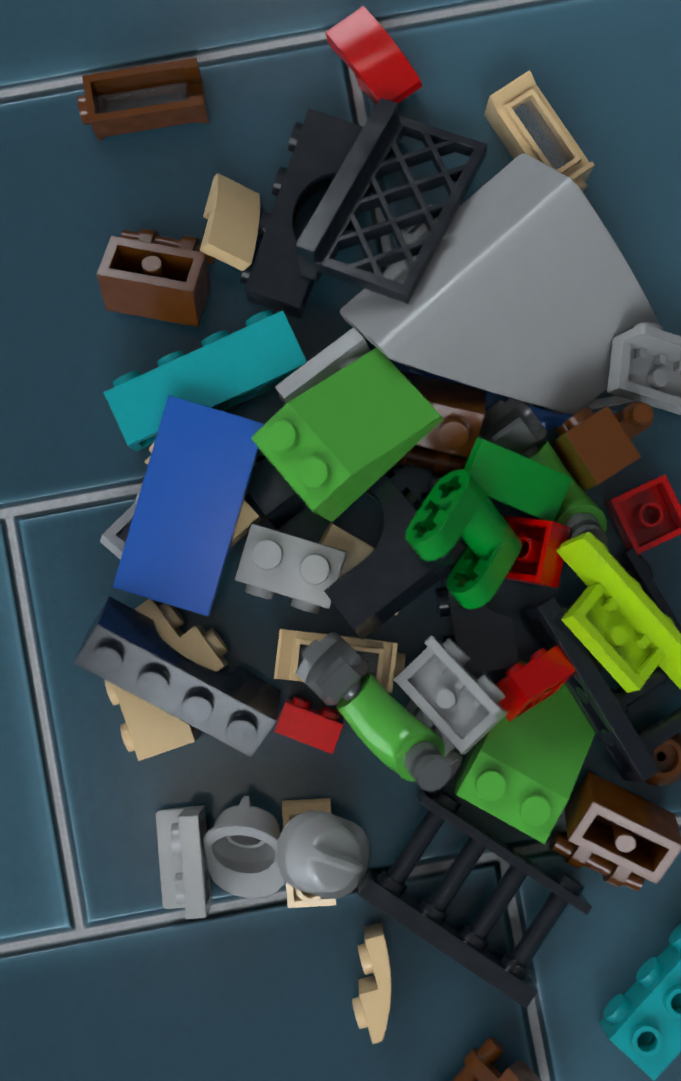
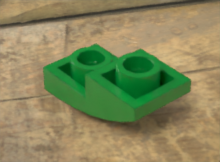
[464,437,573,521]

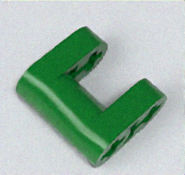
[405,469,522,609]

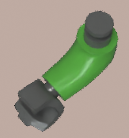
[479,398,608,547]
[295,632,452,791]

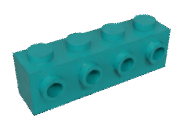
[103,310,307,452]
[599,923,681,1081]

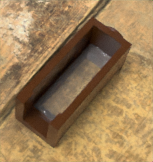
[77,57,209,141]

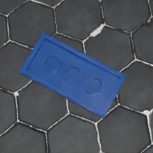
[112,395,265,616]

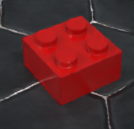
[604,474,681,555]
[503,515,571,588]
[496,645,577,722]
[274,695,344,754]

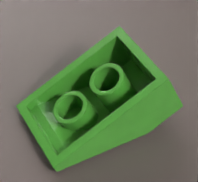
[251,348,444,522]
[451,660,595,844]

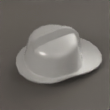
[203,796,285,899]
[275,810,370,899]

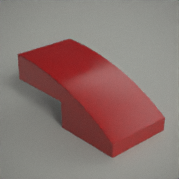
[325,6,422,105]

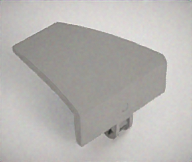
[340,153,659,414]

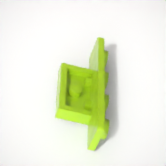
[557,532,681,693]

